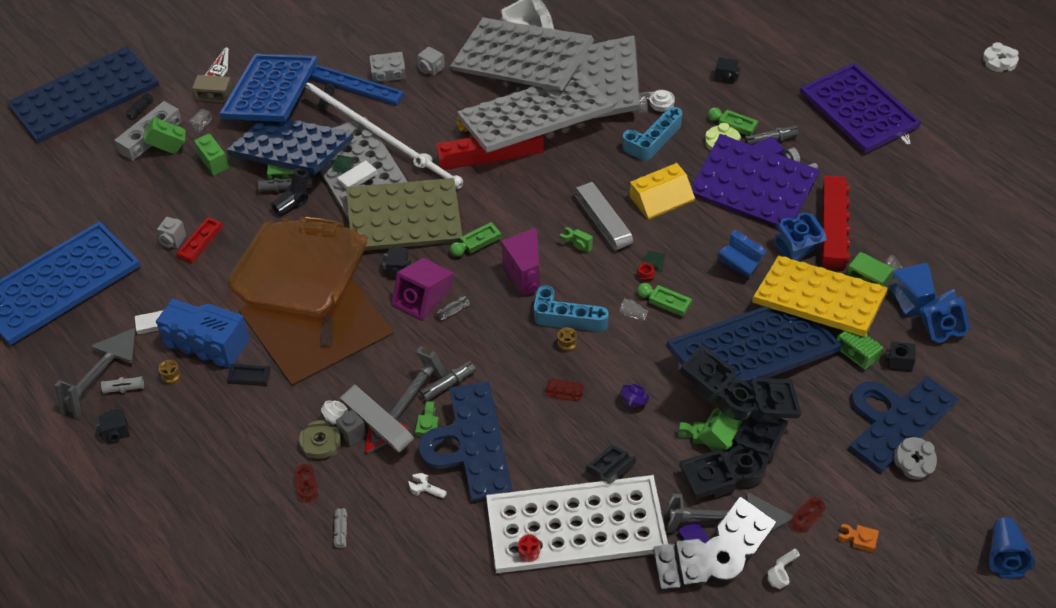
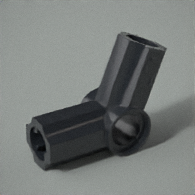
[270,168,309,216]

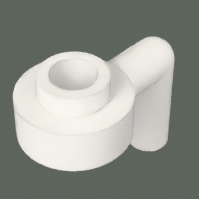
[768,549,800,589]

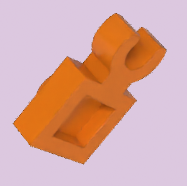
[838,524,879,553]

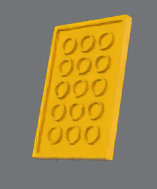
[752,255,888,337]

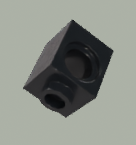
[714,57,740,84]
[885,341,916,372]

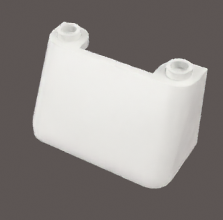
[501,0,558,55]

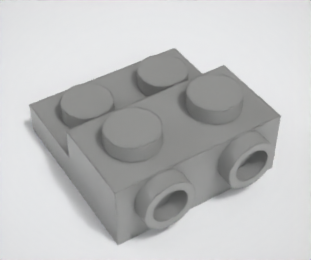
[370,52,406,82]

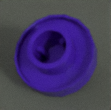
[620,383,650,408]

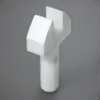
[408,473,447,498]

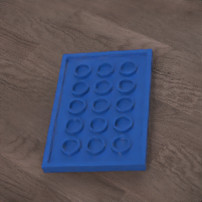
[220,54,318,122]

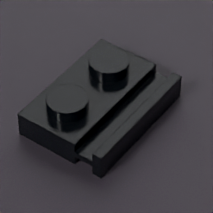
[586,444,636,484]

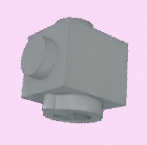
[418,47,445,76]
[157,217,187,249]

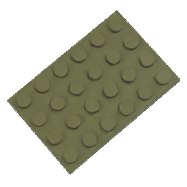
[346,178,462,252]

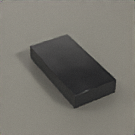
[227,364,271,386]

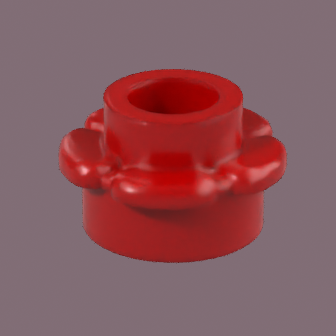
[637,263,655,280]

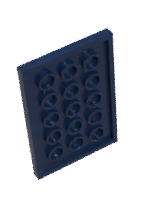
[227,119,354,175]

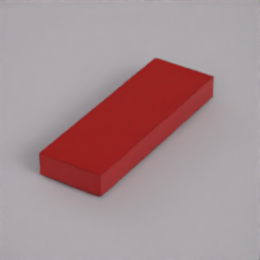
[176,217,224,263]

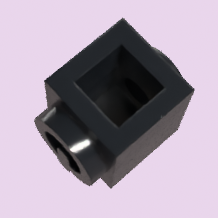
[382,247,411,278]
[96,409,130,443]

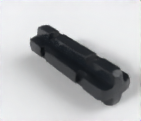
[318,83,335,111]
[126,93,153,119]

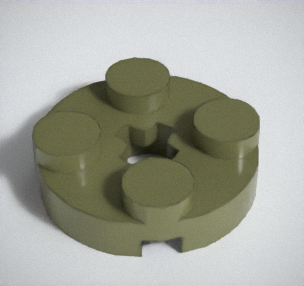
[299,420,341,459]

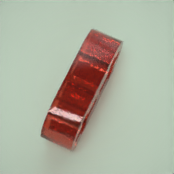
[545,378,584,400]
[295,464,318,502]
[792,497,825,533]

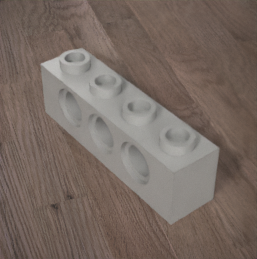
[114,101,182,161]

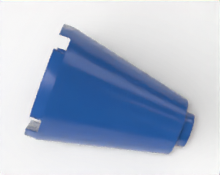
[989,517,1035,579]

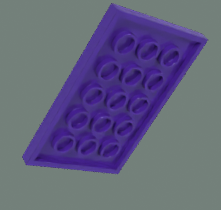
[800,62,921,153]
[691,134,820,227]

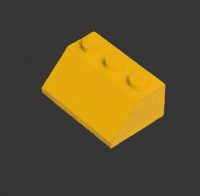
[630,163,695,220]

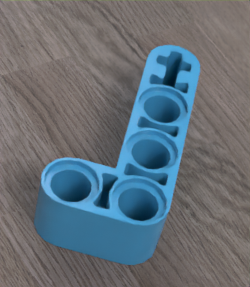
[622,107,682,160]
[534,285,609,332]

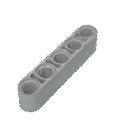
[574,182,633,251]
[339,384,414,453]

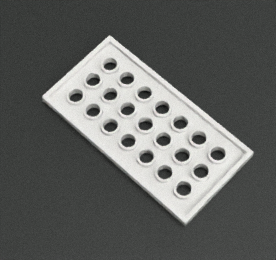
[486,475,668,573]

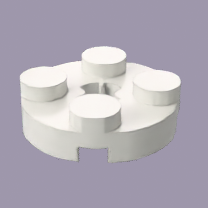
[983,43,1019,72]

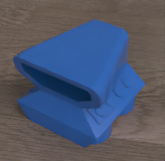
[774,212,826,261]
[717,230,767,279]
[889,263,936,317]
[919,289,970,343]

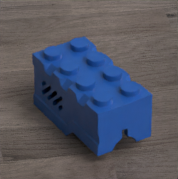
[156,298,250,368]

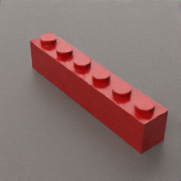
[436,135,544,170]
[821,175,850,271]

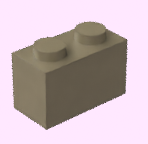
[192,75,233,103]

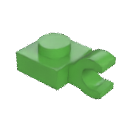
[560,227,593,253]
[415,401,439,437]
[678,422,706,445]

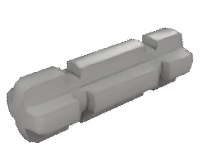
[334,508,347,548]

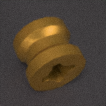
[557,327,577,352]
[158,360,181,385]

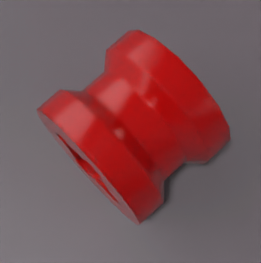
[518,534,540,562]

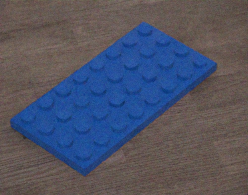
[0,221,141,345]

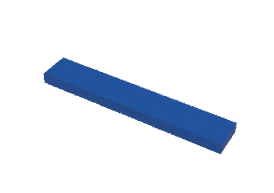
[309,65,404,107]

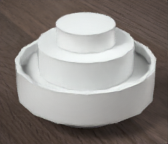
[649,90,675,112]
[321,401,349,425]

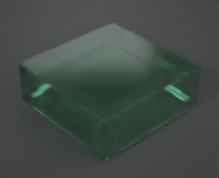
[333,155,355,173]
[644,251,665,271]

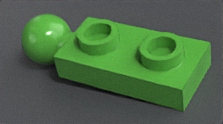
[708,108,758,136]
[450,222,501,257]
[637,283,692,317]

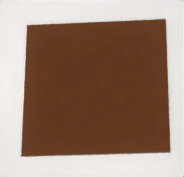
[239,261,394,385]

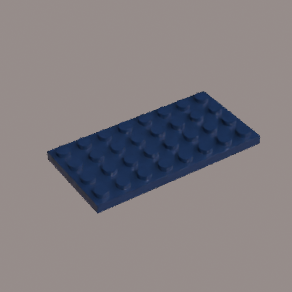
[7,46,160,144]
[666,307,842,385]

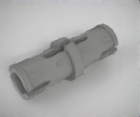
[101,376,144,394]

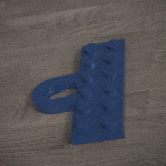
[849,376,960,474]
[419,381,513,502]

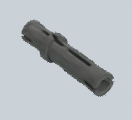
[745,125,799,145]
[258,177,313,192]
[420,361,476,402]

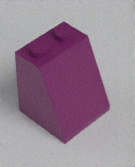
[501,228,540,296]
[391,258,454,320]

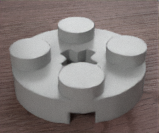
[894,437,937,480]

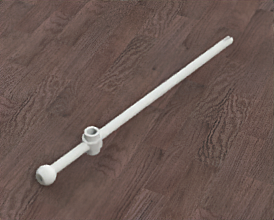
[305,82,463,189]

